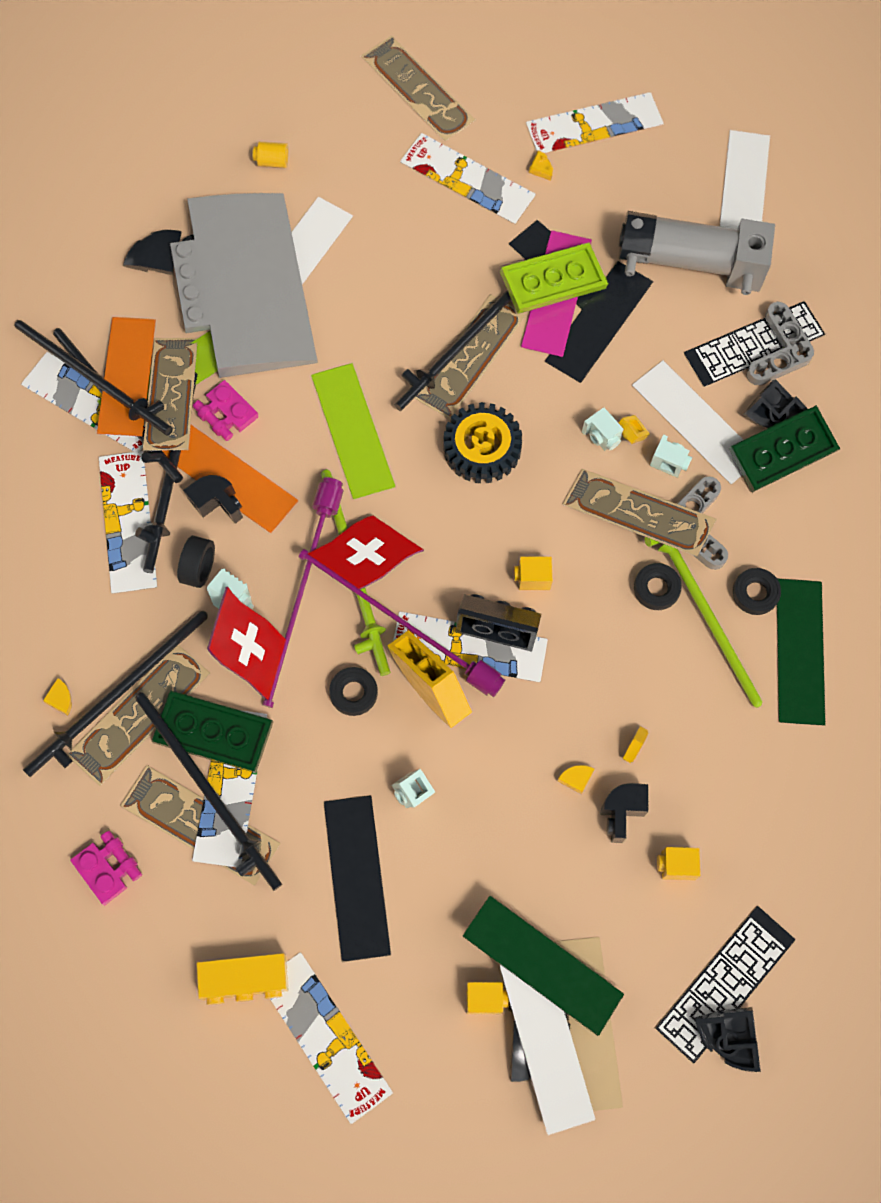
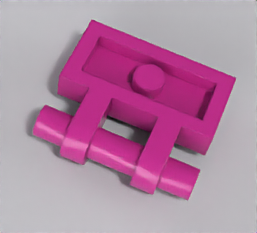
[193,380,259,441]
[70,831,142,906]

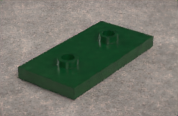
[729,405,840,493]
[152,690,274,773]

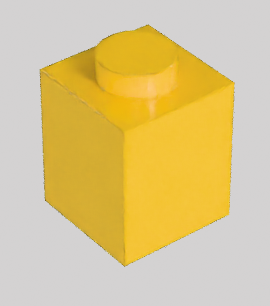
[514,557,553,590]
[657,847,700,880]
[467,982,508,1014]

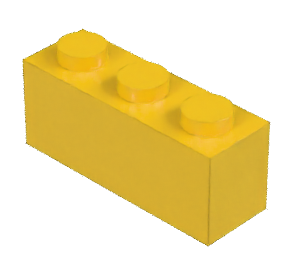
[197,953,289,1005]

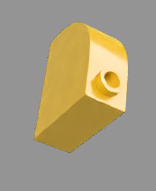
[387,630,472,728]

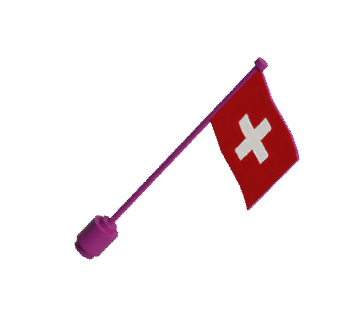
[207,477,344,708]
[298,515,506,697]

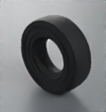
[634,563,682,610]
[733,568,781,615]
[329,667,378,716]

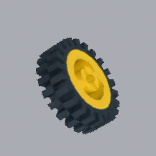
[444,403,523,484]

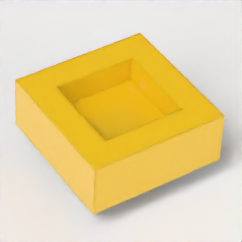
[618,415,650,444]

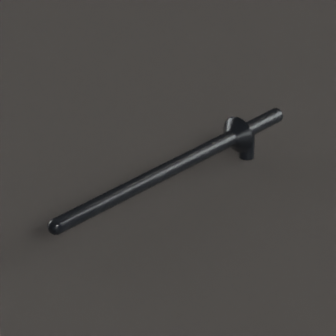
[394,290,512,411]
[14,320,173,436]
[53,328,183,483]
[135,372,198,573]
[23,611,208,777]
[135,692,283,891]

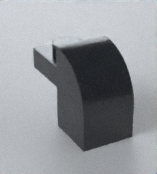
[183,475,243,524]
[600,783,649,843]

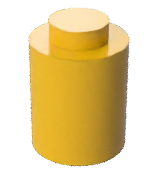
[253,142,288,168]

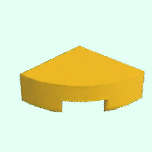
[529,150,553,181]
[43,678,72,716]
[622,726,649,763]
[557,765,595,794]

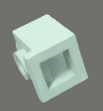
[582,408,623,451]
[650,434,692,478]
[392,769,435,808]

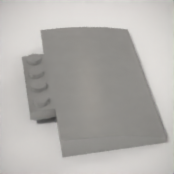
[170,193,317,378]

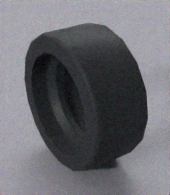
[177,535,215,588]

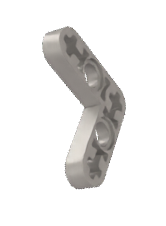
[747,302,814,386]
[678,477,728,570]

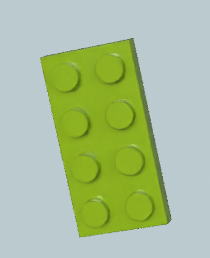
[500,242,608,314]

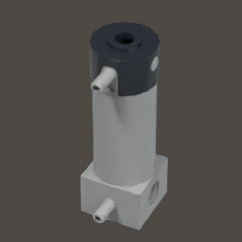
[618,211,775,295]

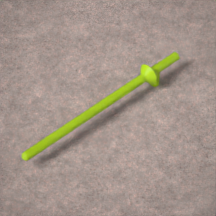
[321,469,391,676]
[645,537,762,708]

